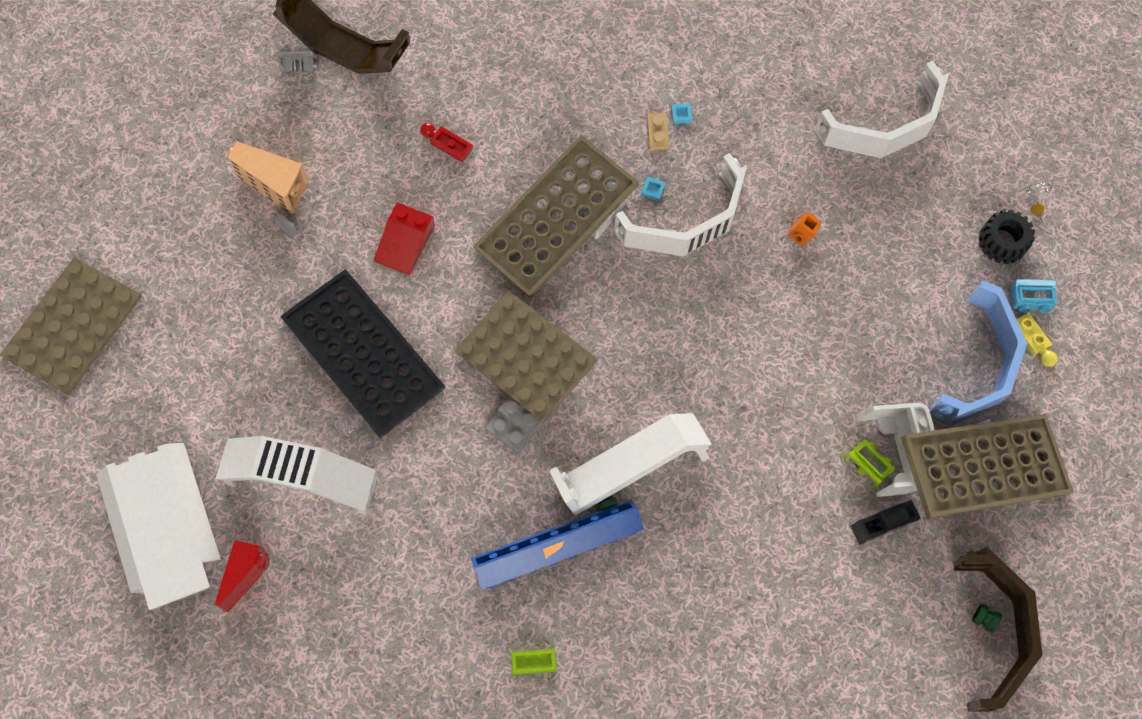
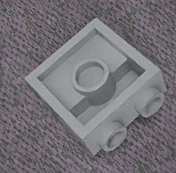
[485,396,543,454]

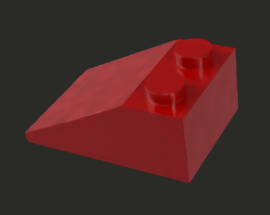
[374,202,435,276]
[214,540,270,613]

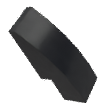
[850,500,921,545]

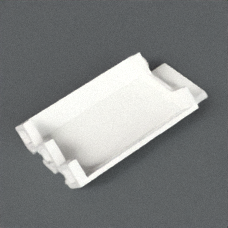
[96,443,221,610]

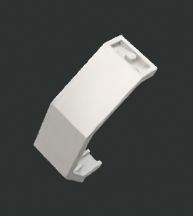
[814,61,949,158]

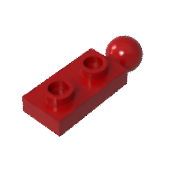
[420,123,473,163]

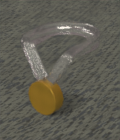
[1025,183,1052,216]

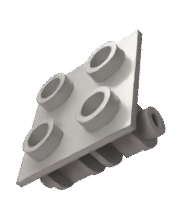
[274,48,319,72]

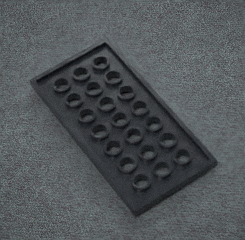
[280,269,445,438]

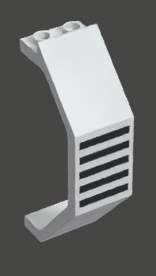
[614,153,747,256]
[215,436,378,515]

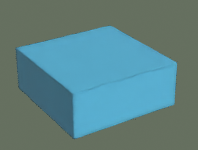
[671,103,693,124]
[641,176,666,202]

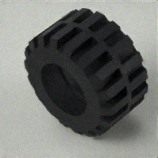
[978,209,1035,264]

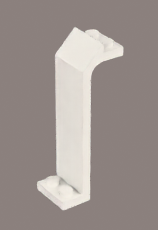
[550,413,712,516]

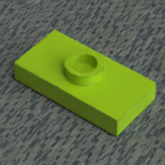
[511,649,557,676]

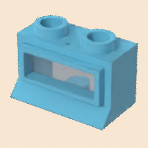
[1010,279,1057,313]

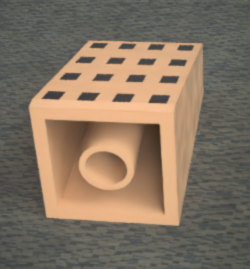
[228,141,308,214]

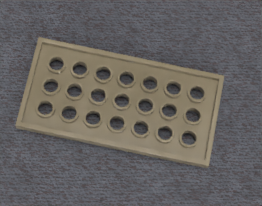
[473,135,639,299]
[901,414,1074,519]

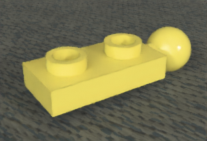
[1016,313,1058,367]

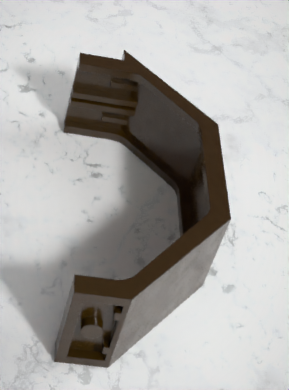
[273,0,410,74]
[953,546,1043,712]

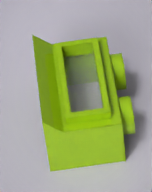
[844,439,895,489]

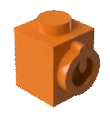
[787,211,822,246]

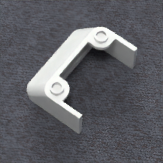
[857,403,938,497]

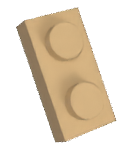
[647,113,669,150]

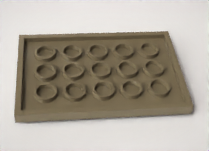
[0,257,142,396]
[455,291,598,424]

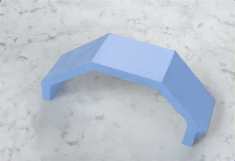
[930,280,1027,428]

